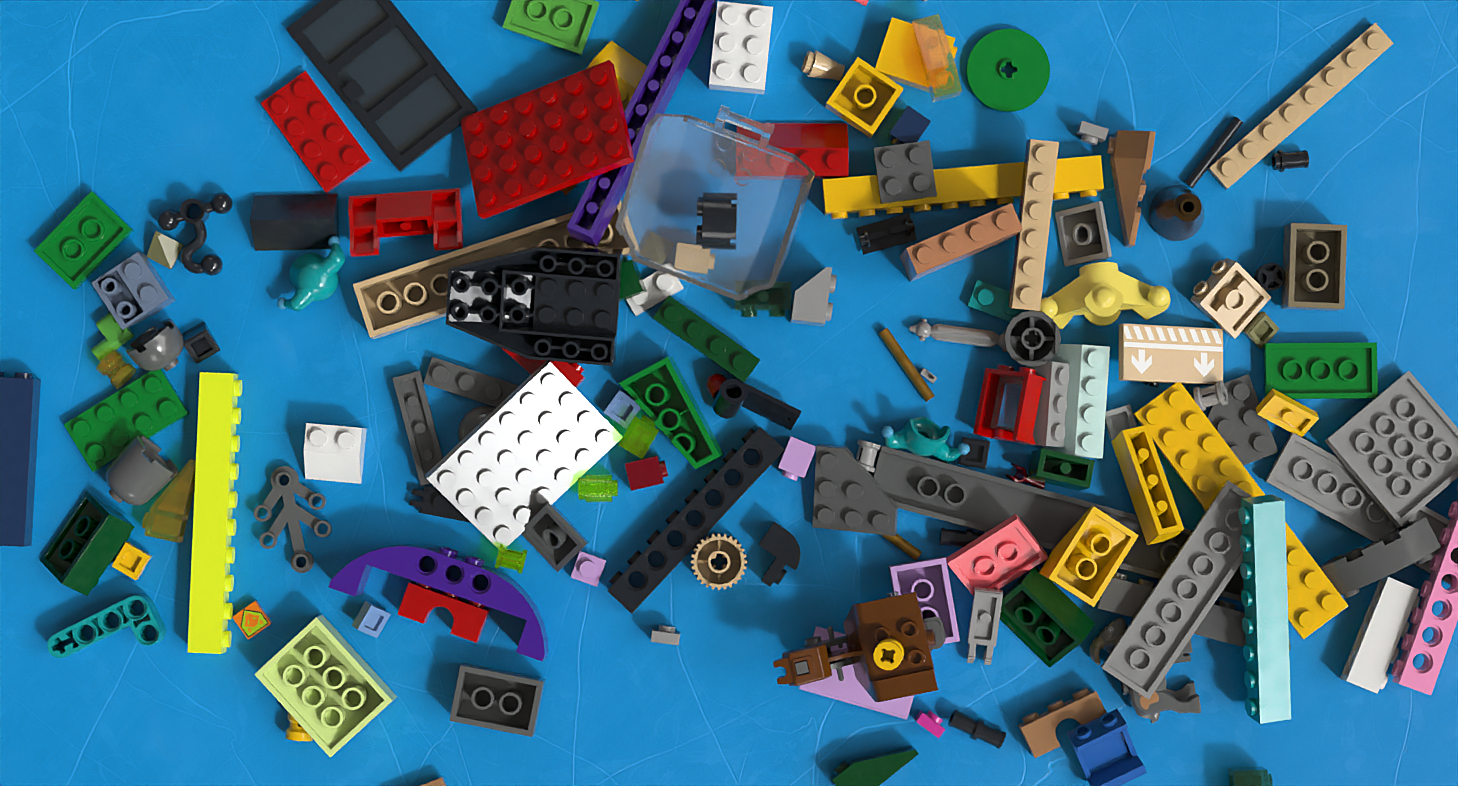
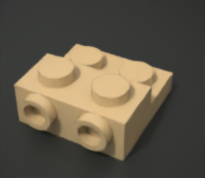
[1190,258,1271,339]

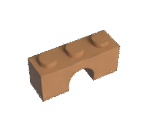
[1018,688,1107,758]

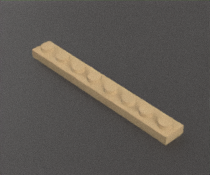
[1208,23,1394,190]

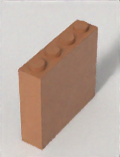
[899,203,1023,282]

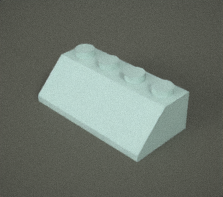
[1043,344,1110,459]

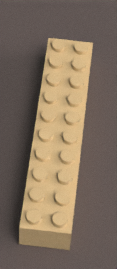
[353,200,638,339]

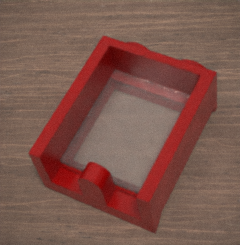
[973,365,1046,445]

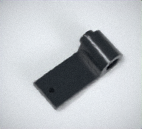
[712,379,802,430]

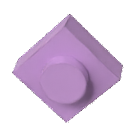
[571,551,606,587]

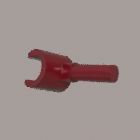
[1005,463,1045,489]

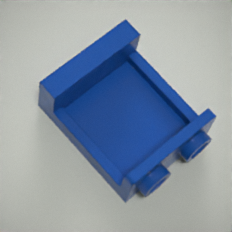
[1067,709,1147,786]

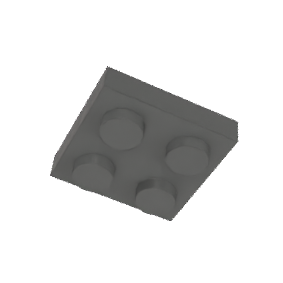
[873,140,937,204]

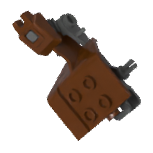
[773,591,946,702]

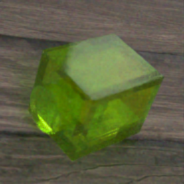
[618,414,660,459]

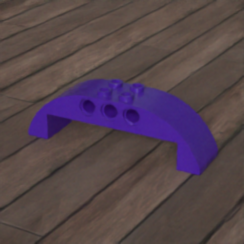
[328,544,549,662]

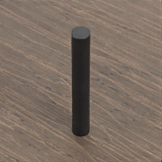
[1184,116,1243,189]

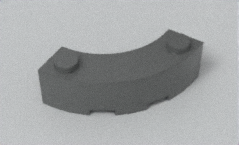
[1319,517,1441,598]

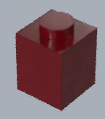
[625,456,668,491]

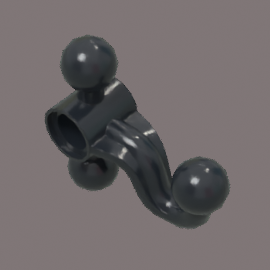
[157,192,233,276]

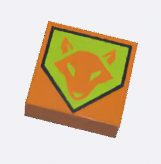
[232,600,272,640]

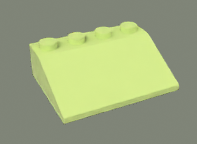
[254,615,397,757]

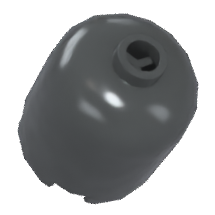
[105,435,179,506]

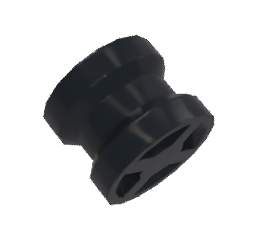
[1254,263,1285,292]

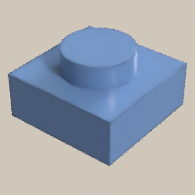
[603,390,641,429]
[352,601,391,638]

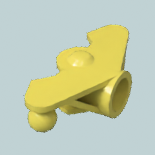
[1038,262,1171,330]

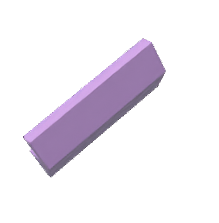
[799,626,914,720]

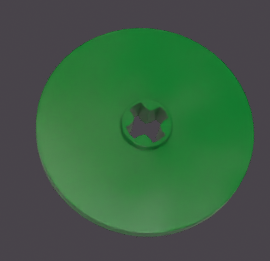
[966,29,1050,112]

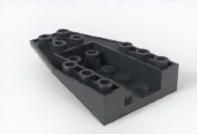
[446,247,623,366]

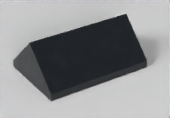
[250,193,339,251]

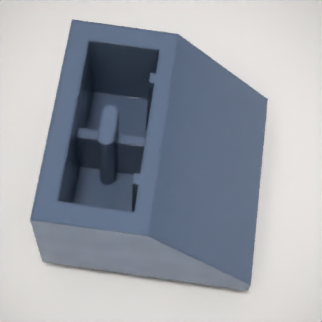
[92,252,176,330]

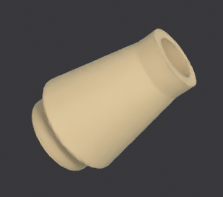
[802,50,845,81]

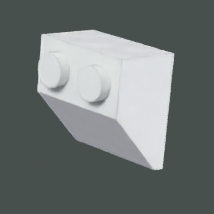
[304,423,367,484]

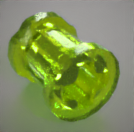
[494,544,528,574]

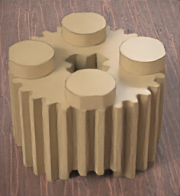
[691,533,747,590]

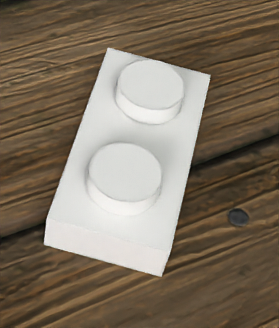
[626,264,684,316]

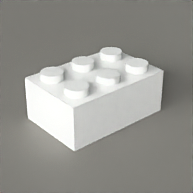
[709,1,773,95]

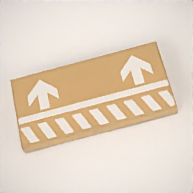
[1119,324,1223,385]

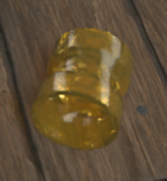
[96,350,136,389]

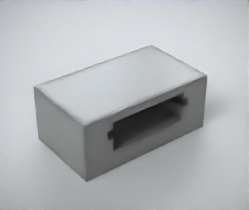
[920,368,937,384]

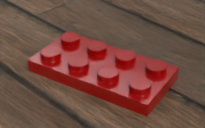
[261,71,372,194]

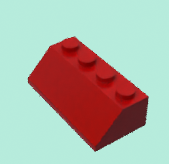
[736,123,849,179]

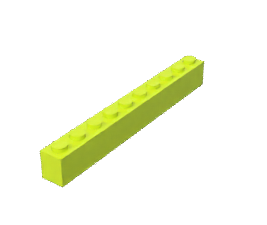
[187,372,242,654]

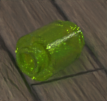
[578,474,618,503]

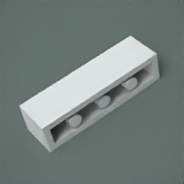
[1340,577,1420,694]

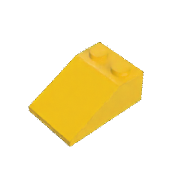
[1039,506,1139,607]

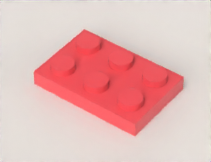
[946,514,1048,595]

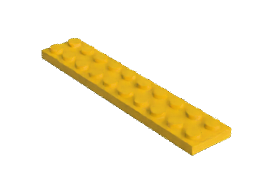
[1133,383,1348,639]

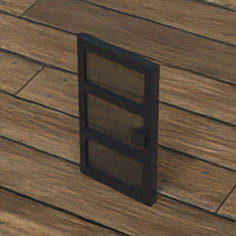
[287,0,478,172]

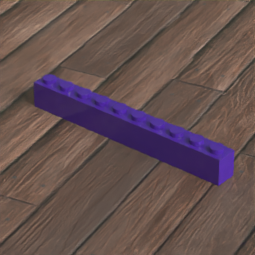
[567,0,717,248]

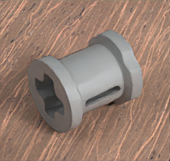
[1193,380,1228,411]
[855,439,881,473]

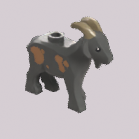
[1089,617,1201,723]

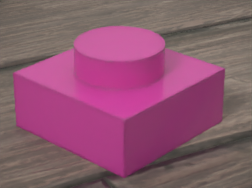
[914,710,945,738]

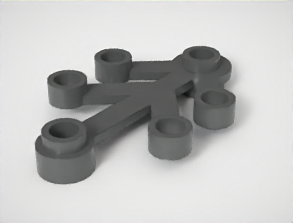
[254,466,332,573]

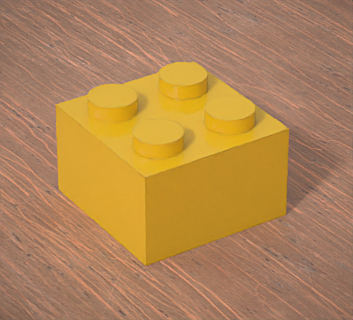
[825,57,904,138]

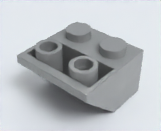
[790,267,837,327]

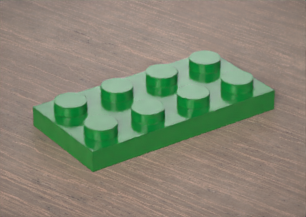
[1263,342,1378,399]
[64,369,190,472]

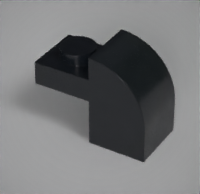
[758,522,800,587]

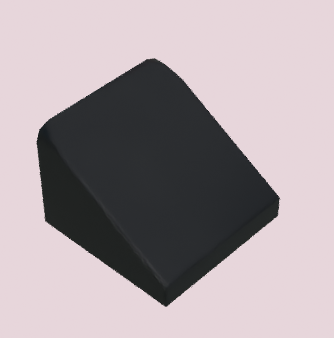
[182,322,221,364]

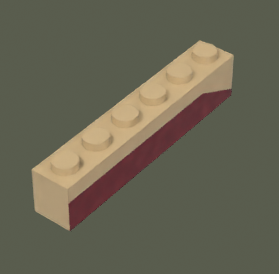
[1008,139,1059,311]

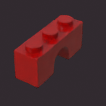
[398,581,490,643]

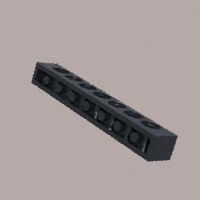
[608,427,785,614]

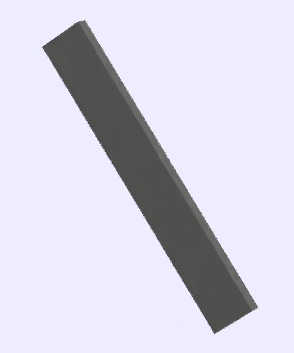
[873,446,1244,602]

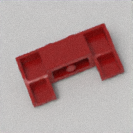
[348,188,463,257]

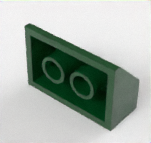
[40,491,134,596]
[1000,566,1095,668]

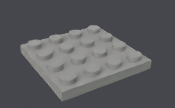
[1325,371,1458,527]

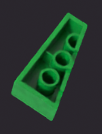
[619,356,724,469]

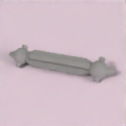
[909,319,1007,352]

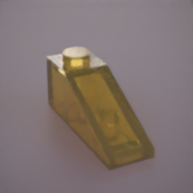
[911,14,962,102]
[142,459,196,543]

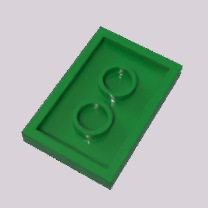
[34,191,134,290]

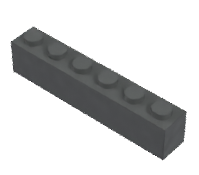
[1094,573,1246,647]

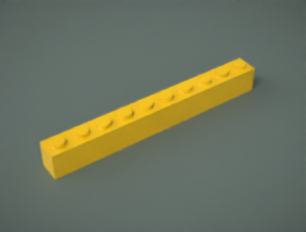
[822,155,1104,220]

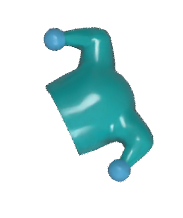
[277,236,345,311]
[881,417,970,464]

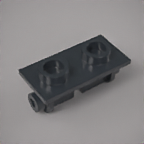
[856,213,917,255]

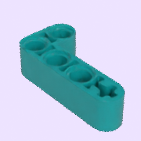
[47,594,166,658]

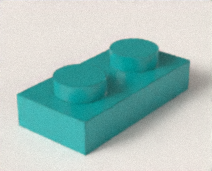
[967,280,1025,322]

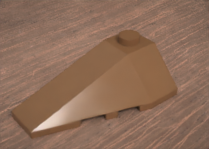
[1107,130,1156,248]

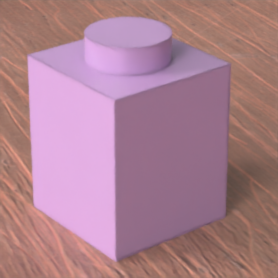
[778,437,816,481]

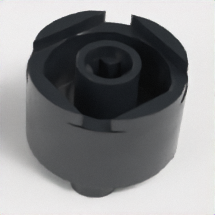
[696,192,737,250]

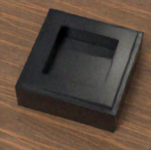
[958,437,990,469]

